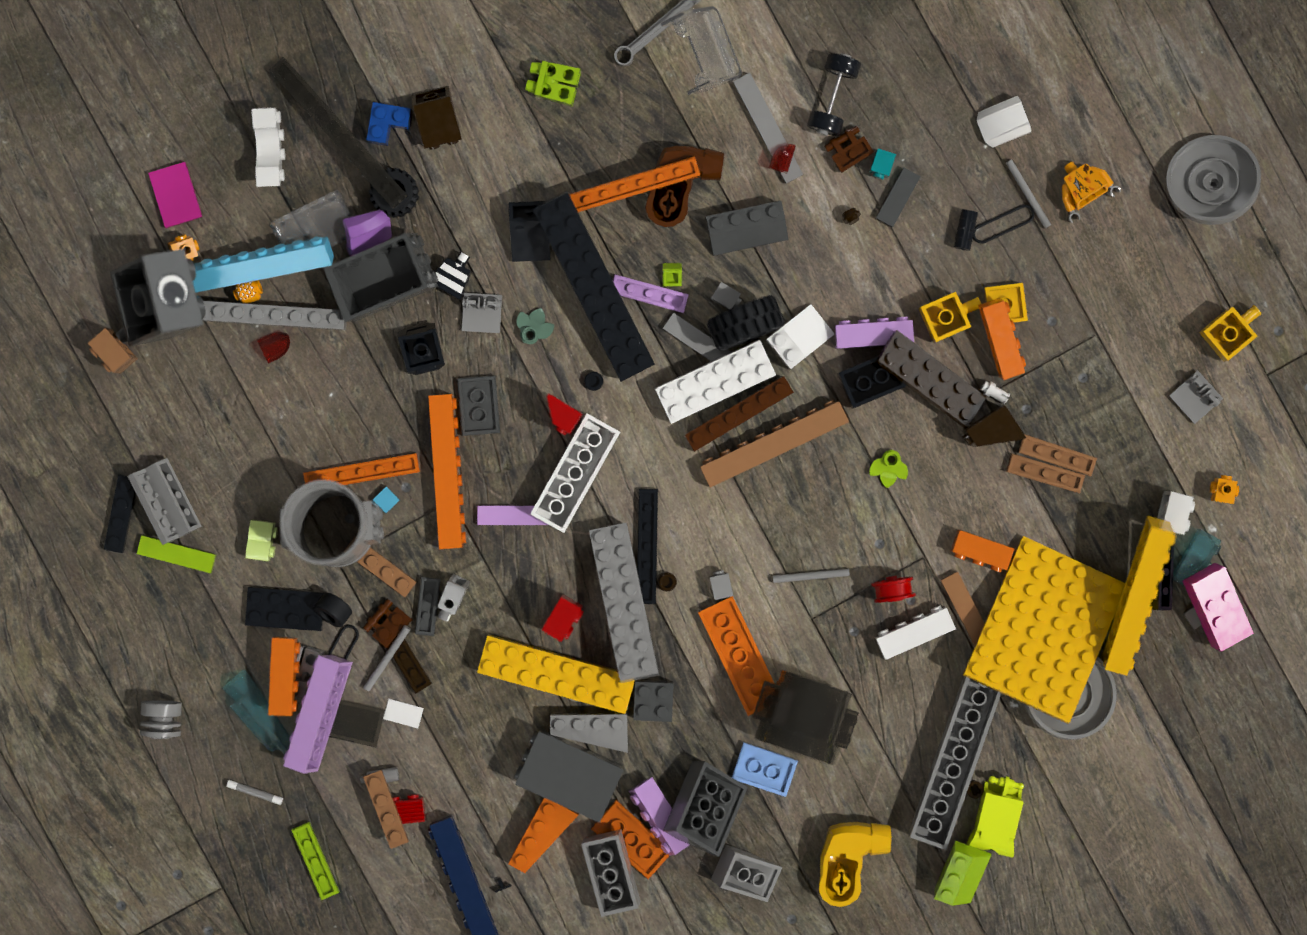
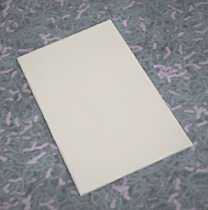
[383,699,424,728]

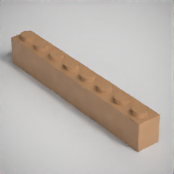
[700,400,849,487]

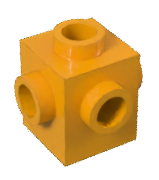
[167,234,199,261]
[1210,475,1239,504]

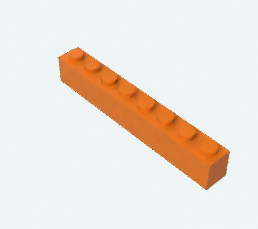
[428,394,466,549]

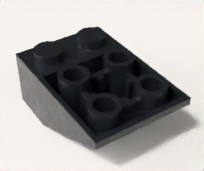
[509,201,551,262]

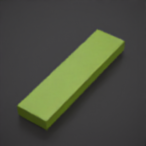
[137,535,216,573]
[291,822,340,900]

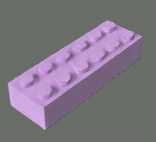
[283,655,353,773]

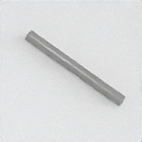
[1005,159,1051,229]
[773,568,850,583]
[363,625,411,691]

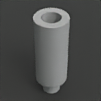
[360,767,399,784]

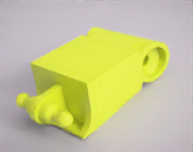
[966,776,1024,858]

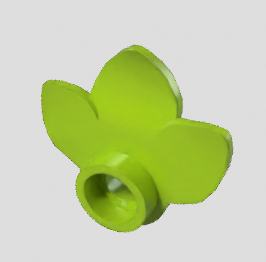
[869,450,908,488]

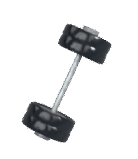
[807,53,861,136]

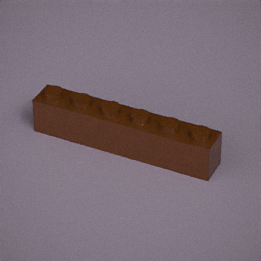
[684,376,794,452]

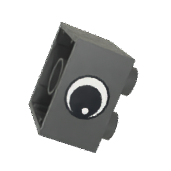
[110,249,205,347]

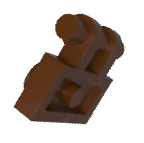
[824,125,874,173]
[362,598,412,649]

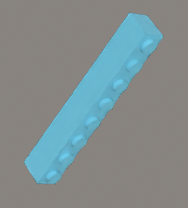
[193,236,334,293]

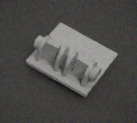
[462,293,502,333]
[1169,370,1223,424]

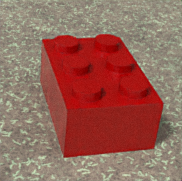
[542,594,584,642]

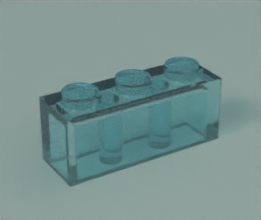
[1173,529,1221,587]

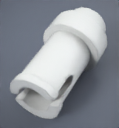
[980,381,1010,404]

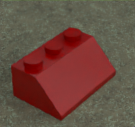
[547,394,583,435]

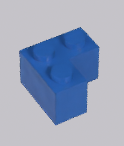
[367,102,413,146]

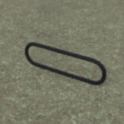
[973,205,1035,244]
[328,625,359,660]

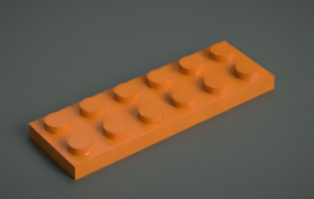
[698,596,782,716]

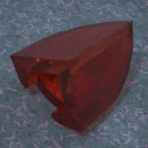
[769,144,796,174]
[257,332,290,363]

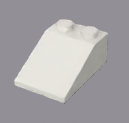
[766,305,834,370]

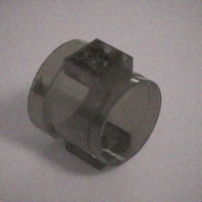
[753,670,859,765]

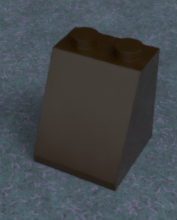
[412,86,462,150]
[962,405,1026,447]

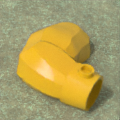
[819,822,891,907]

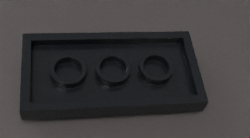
[245,587,324,631]

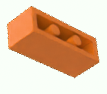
[951,530,1014,572]

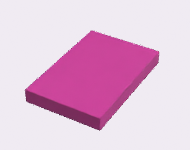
[148,162,203,229]

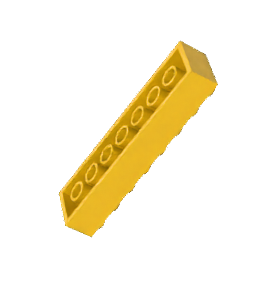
[1101,516,1176,676]
[477,634,635,714]

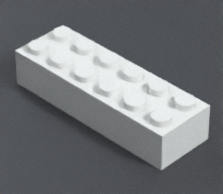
[655,340,776,424]
[531,414,621,533]

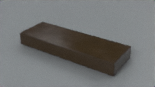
[388,639,432,694]

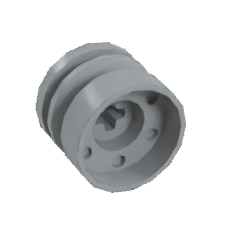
[140,701,182,739]

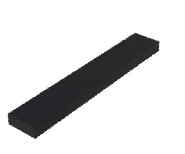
[637,489,658,604]

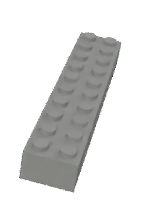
[908,658,1001,850]

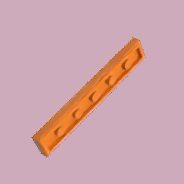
[303,453,420,485]

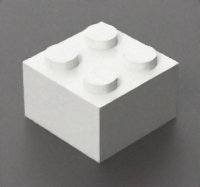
[1157,491,1195,535]

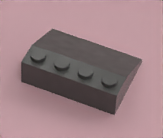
[663,761,748,857]

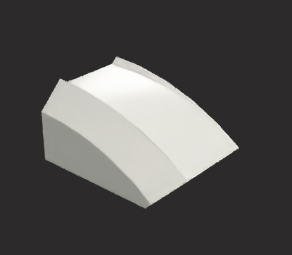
[977,96,1032,148]

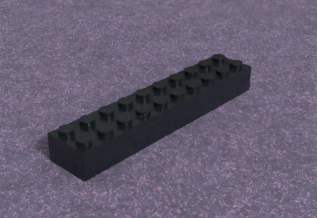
[533,191,655,382]

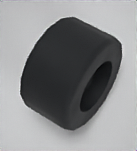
[314,592,352,627]

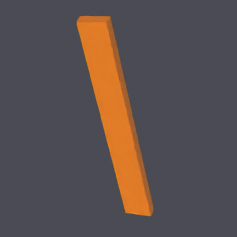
[569,156,701,212]

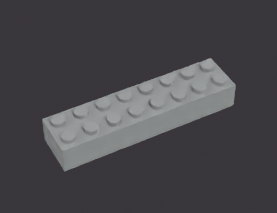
[589,522,659,683]

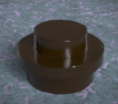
[842,208,861,225]
[658,572,677,592]

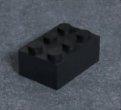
[837,356,907,409]

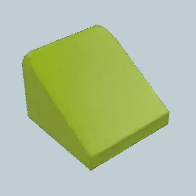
[663,263,682,286]

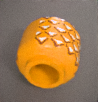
[233,280,263,304]

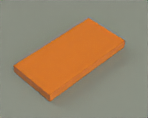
[591,800,669,879]

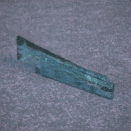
[222,670,291,754]

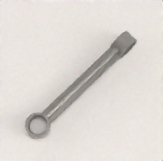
[614,0,701,66]

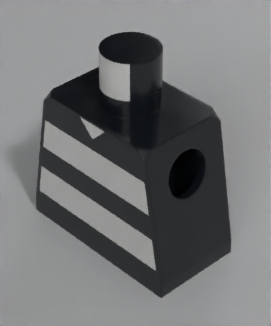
[435,252,472,300]

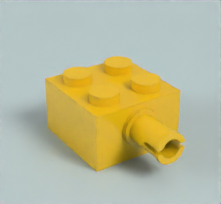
[918,292,981,343]
[1199,305,1261,362]

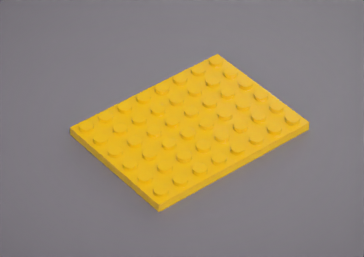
[963,536,1125,724]

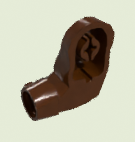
[645,146,724,227]

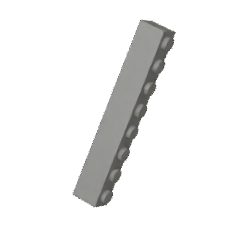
[202,301,347,330]

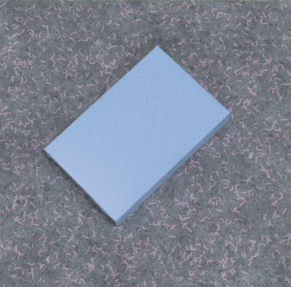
[732,742,798,797]

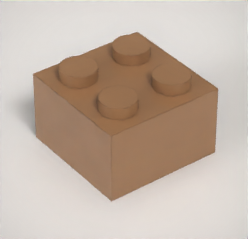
[88,328,138,374]

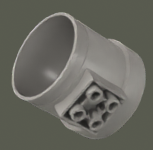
[279,480,384,567]

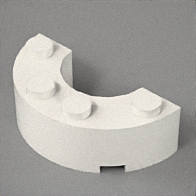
[252,108,285,187]

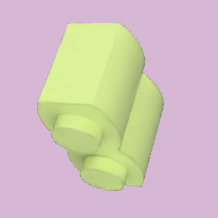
[245,519,278,561]

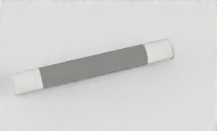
[226,780,283,805]

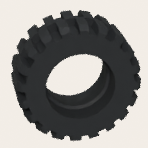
[707,295,785,351]

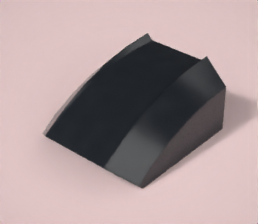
[398,323,445,375]

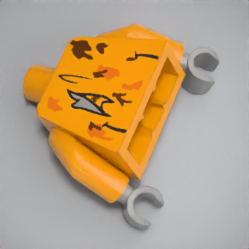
[1062,162,1121,223]

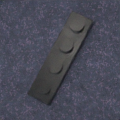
[104,474,136,553]

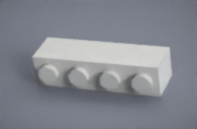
[875,605,956,660]

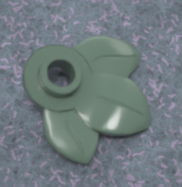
[516,308,555,344]

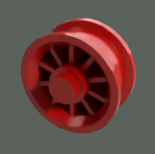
[871,575,916,603]

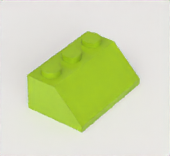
[934,840,991,906]

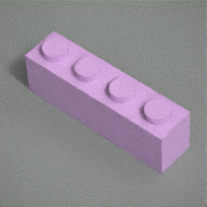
[835,317,914,349]
[629,777,689,856]

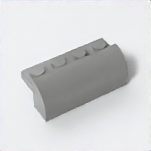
[128,458,202,545]

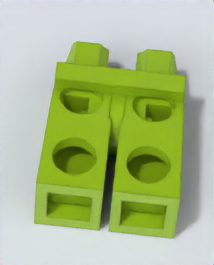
[525,61,581,107]

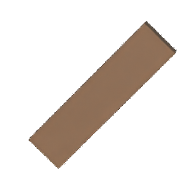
[1018,435,1097,476]
[1006,453,1085,493]
[940,572,985,647]

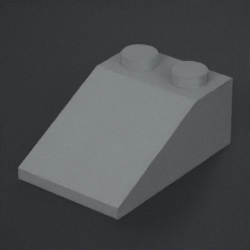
[711,845,782,902]

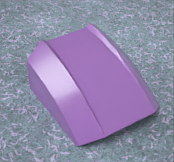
[343,210,392,257]

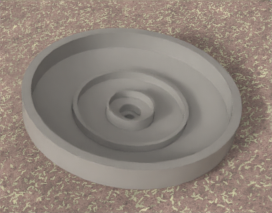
[1166,135,1261,225]
[1025,657,1117,740]

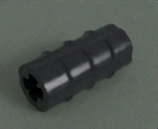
[954,209,978,251]

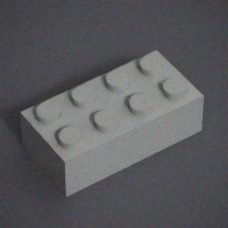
[581,829,641,917]

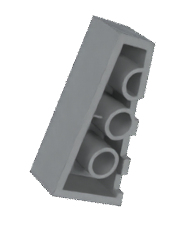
[550,712,628,753]

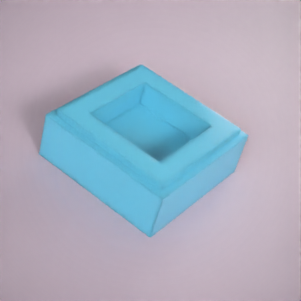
[373,486,400,513]

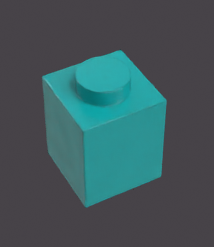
[869,148,896,180]

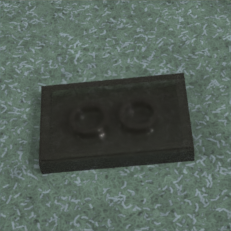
[329,700,385,748]

